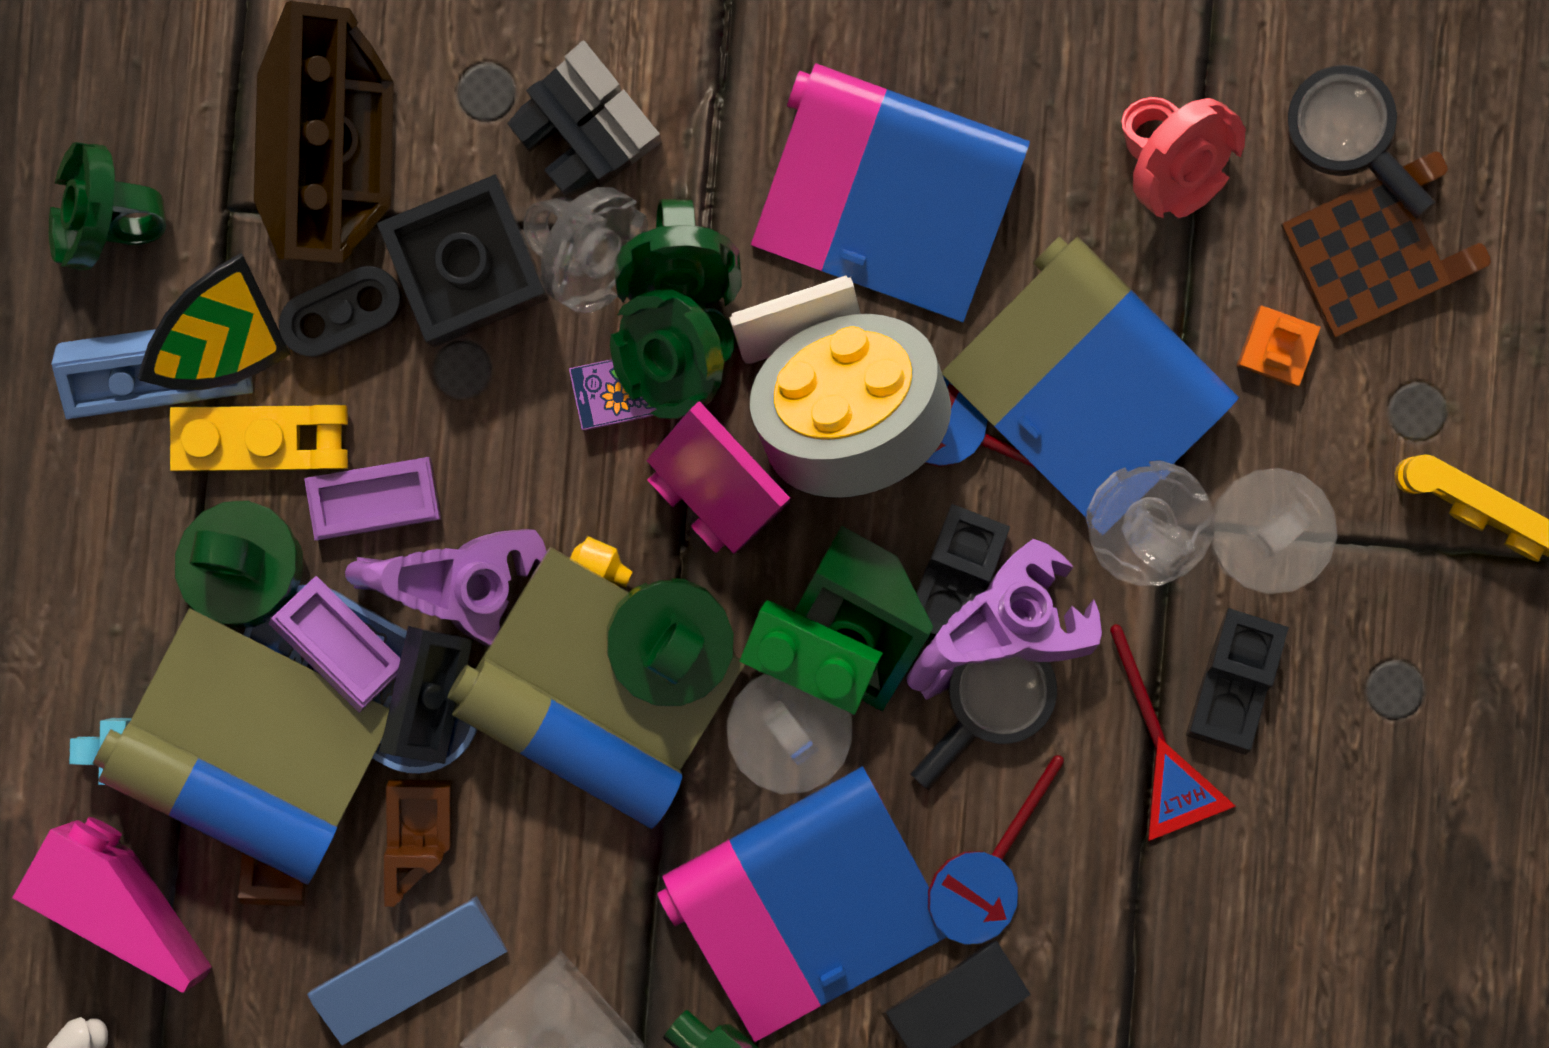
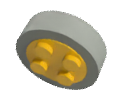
[750,314,951,497]

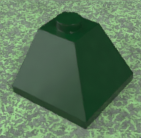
[794,525,933,712]

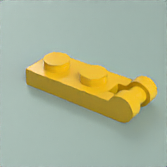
[170,405,348,471]
[1394,455,1549,562]

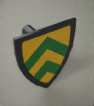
[137,253,291,390]

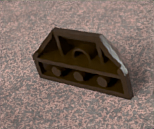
[254,1,394,264]

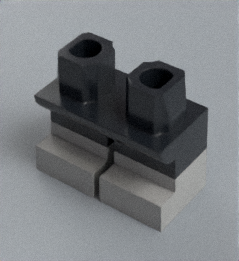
[507,40,662,198]

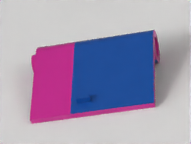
[751,63,1030,322]
[657,766,946,1042]

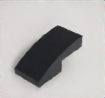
[916,504,1010,642]
[1185,608,1289,755]
[882,941,1031,1048]

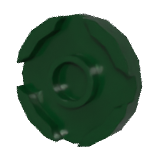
[49,142,166,271]
[614,199,742,310]
[609,290,735,418]
[175,500,303,628]
[606,578,734,706]

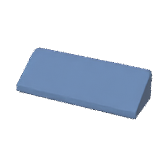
[51,329,253,419]
[307,896,508,1045]

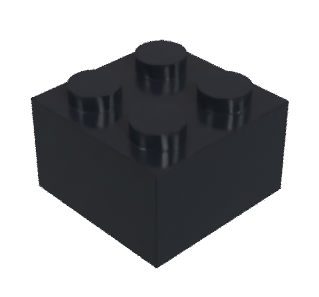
[377,174,550,347]

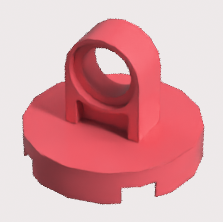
[1121,97,1246,218]

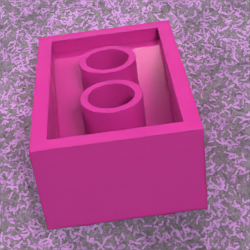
[646,401,790,554]
[12,817,212,993]

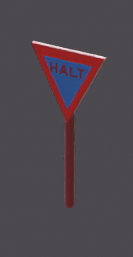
[1110,624,1236,841]

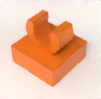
[1237,305,1321,388]

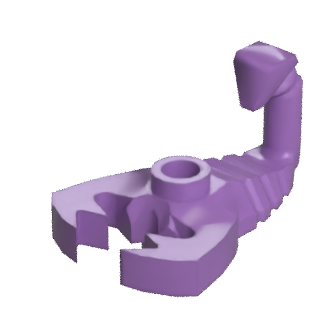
[345,529,547,647]
[907,539,1102,700]

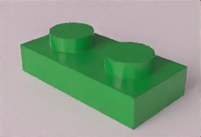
[739,600,883,715]

